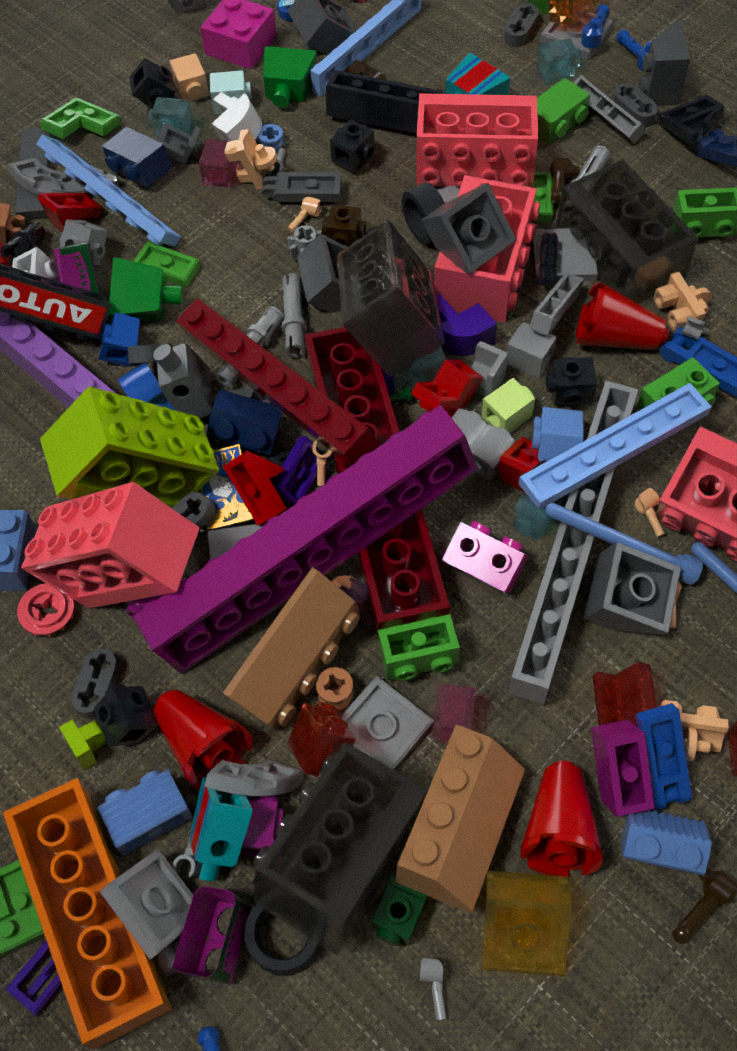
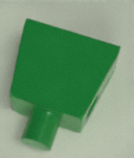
[263,46,317,108]
[108,258,183,322]

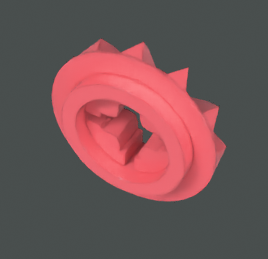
[17,583,76,637]

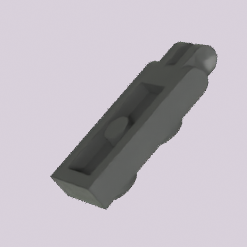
[262,172,342,202]

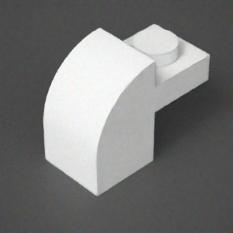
[212,92,262,145]

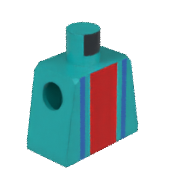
[445,53,510,95]
[190,777,253,881]

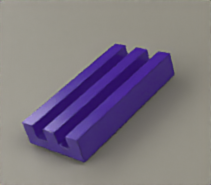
[272,436,324,509]
[5,940,62,1017]

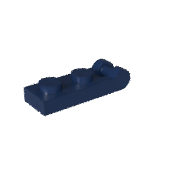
[692,129,737,167]

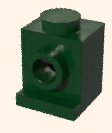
[371,875,428,947]

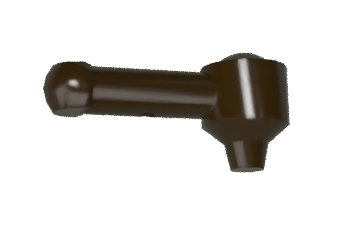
[550,157,580,204]
[671,868,737,945]

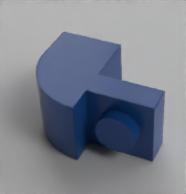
[117,363,175,410]

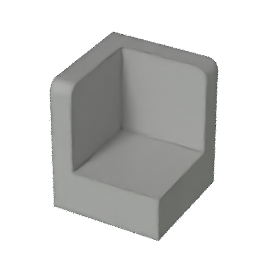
[507,322,557,378]
[471,341,508,397]

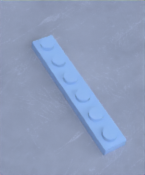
[311,0,422,97]
[37,134,181,247]
[519,383,712,510]

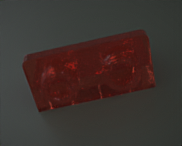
[592,662,657,726]
[287,702,356,777]

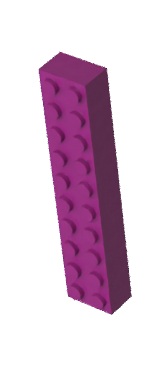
[133,405,478,674]

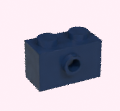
[102,127,172,187]
[206,389,283,455]

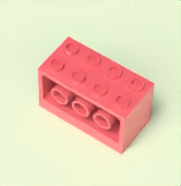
[416,94,538,188]
[434,175,540,322]
[657,426,737,562]
[21,482,200,608]

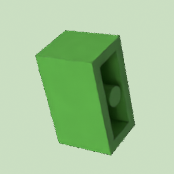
[537,78,590,145]

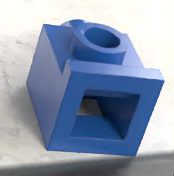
[98,313,140,367]

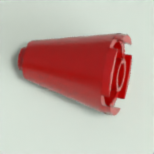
[575,282,669,350]
[153,690,252,790]
[520,761,603,877]

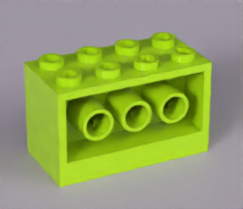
[40,386,219,508]

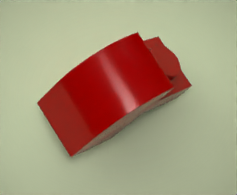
[411,360,485,418]

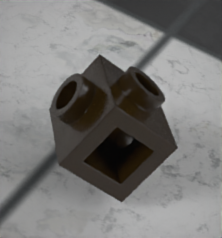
[322,204,366,252]

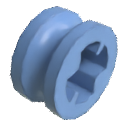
[258,124,284,152]

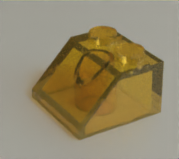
[482,871,572,977]

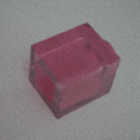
[199,139,238,188]
[433,684,476,745]

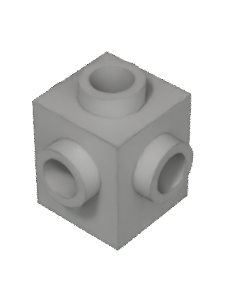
[59,220,108,265]

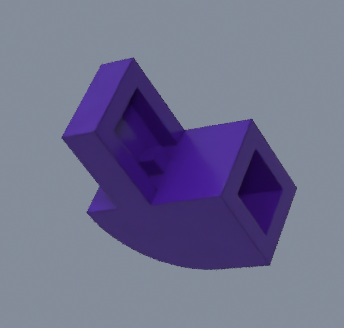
[427,293,497,356]

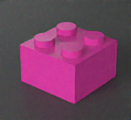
[200,0,277,69]

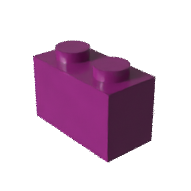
[590,720,655,817]

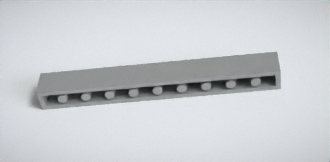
[508,380,638,705]

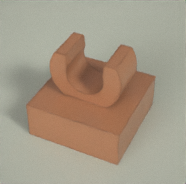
[0,203,25,245]

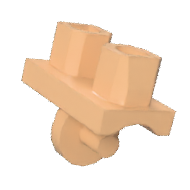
[225,129,277,190]
[654,272,712,332]
[661,700,729,762]

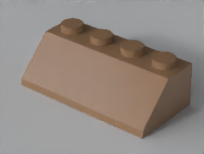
[223,567,361,731]
[395,724,525,914]

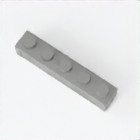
[574,75,646,144]
[529,272,584,336]

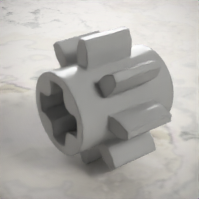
[287,225,322,259]

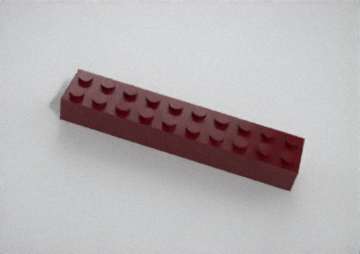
[305,322,450,635]

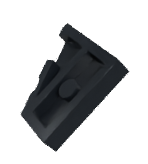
[659,95,724,146]

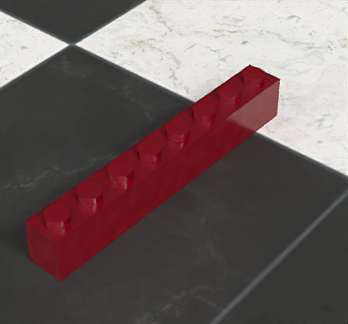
[176,298,380,467]

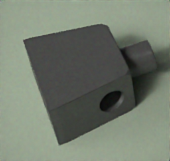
[153,343,214,418]

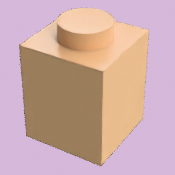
[169,53,209,104]

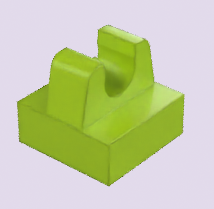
[59,719,106,770]

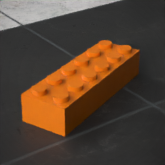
[3,778,172,1050]

